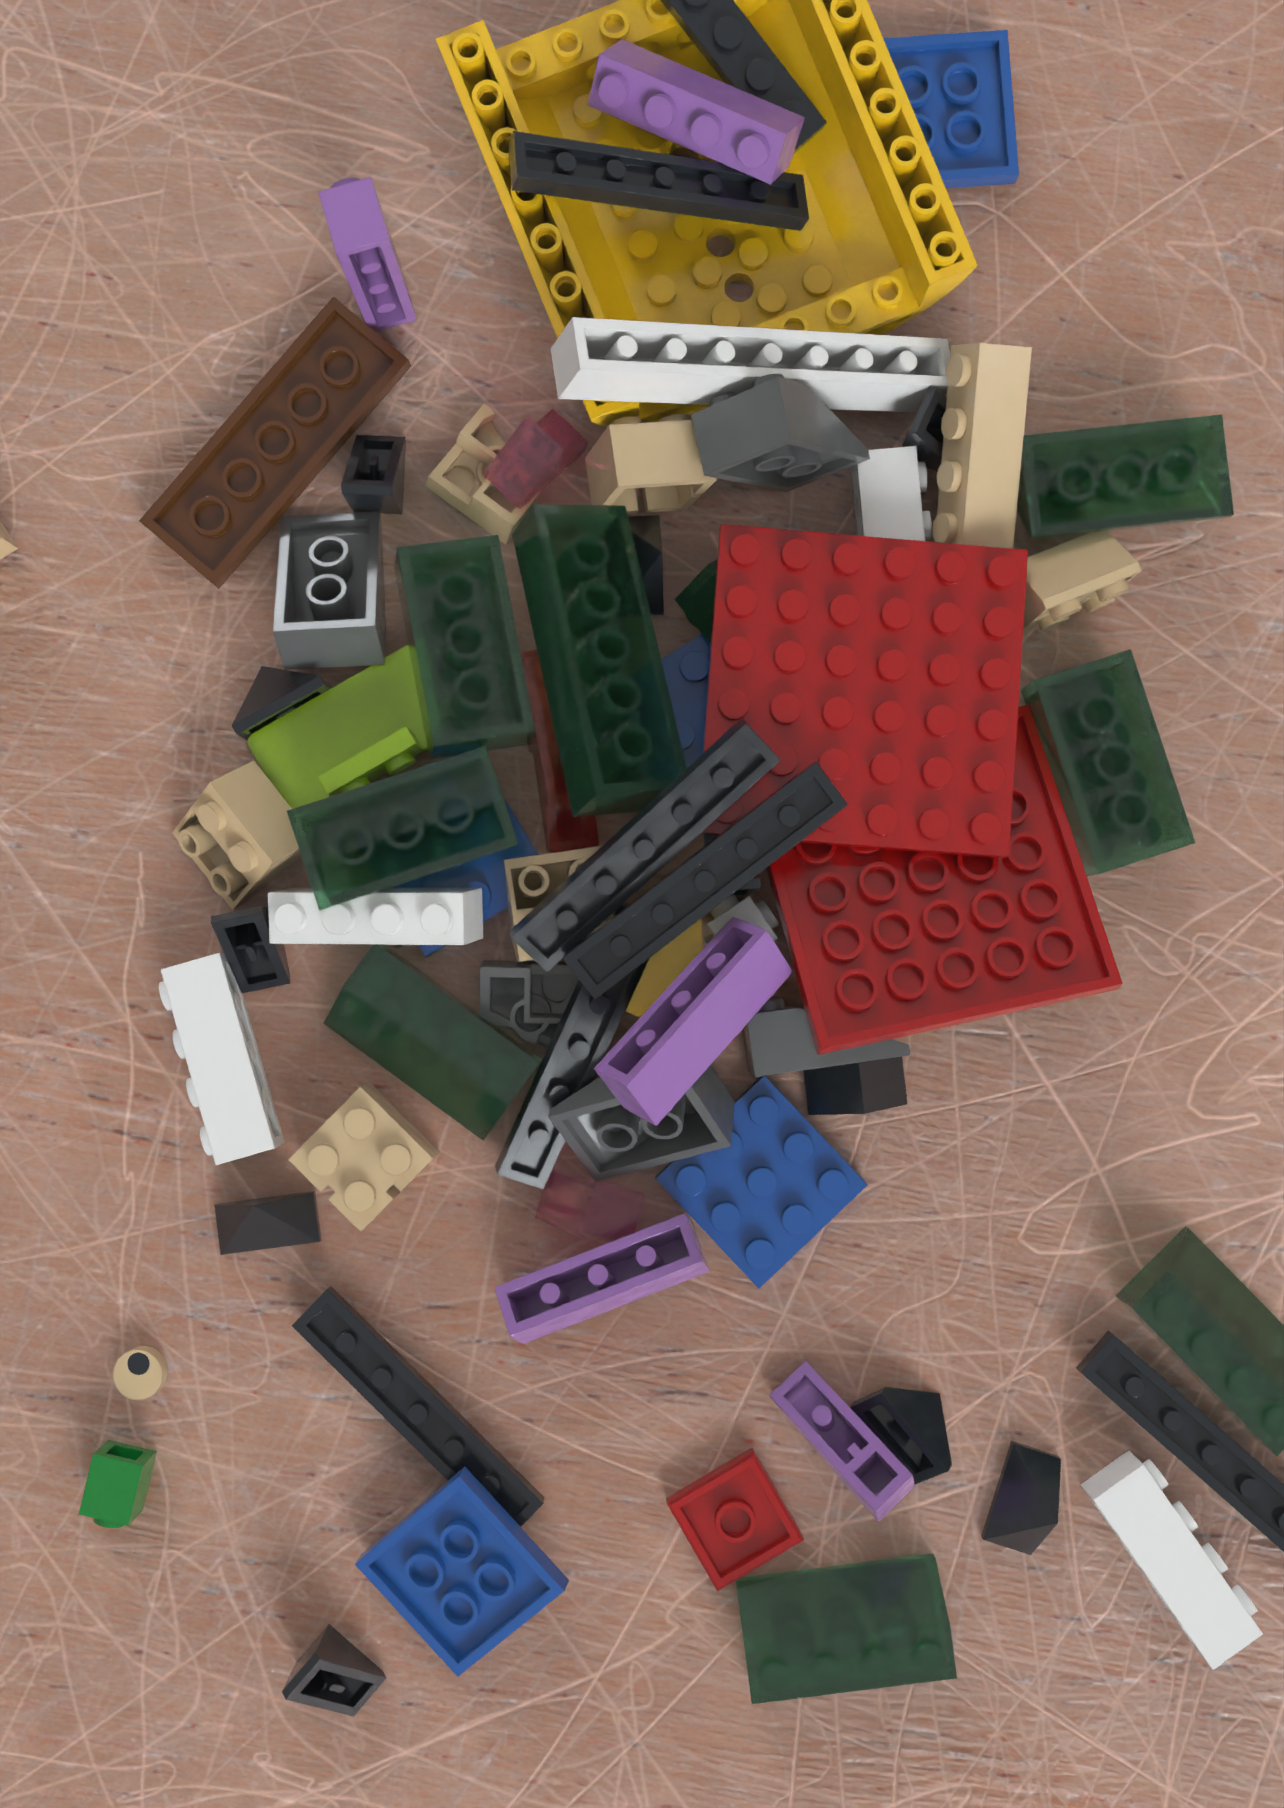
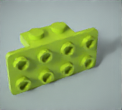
[248,643,463,821]

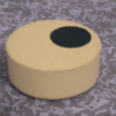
[113,1346,168,1400]

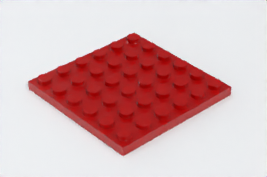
[700,524,1028,858]
[766,705,1123,1055]

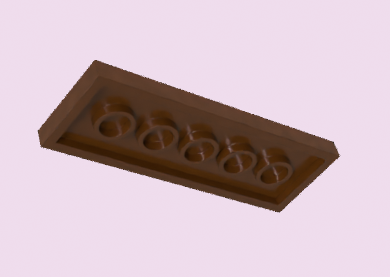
[139,296,411,589]

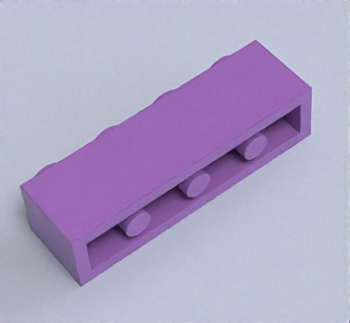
[588,39,805,185]
[318,177,417,332]
[594,916,793,1126]
[494,1213,710,1344]

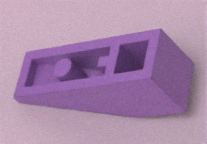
[769,1361,915,1522]

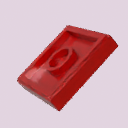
[666,1448,804,1591]

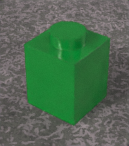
[78,1440,157,1528]

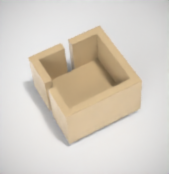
[585,414,717,516]
[288,1083,440,1232]

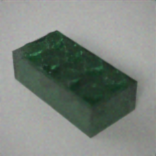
[394,535,535,760]
[1021,649,1195,877]

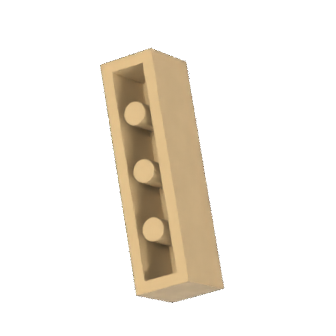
[933,343,1032,549]

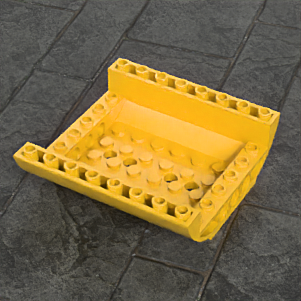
[435,0,978,427]

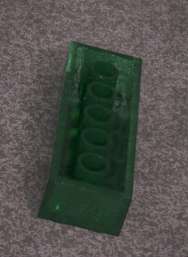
[512,504,687,817]

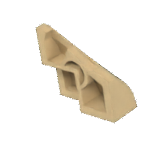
[425,403,540,544]

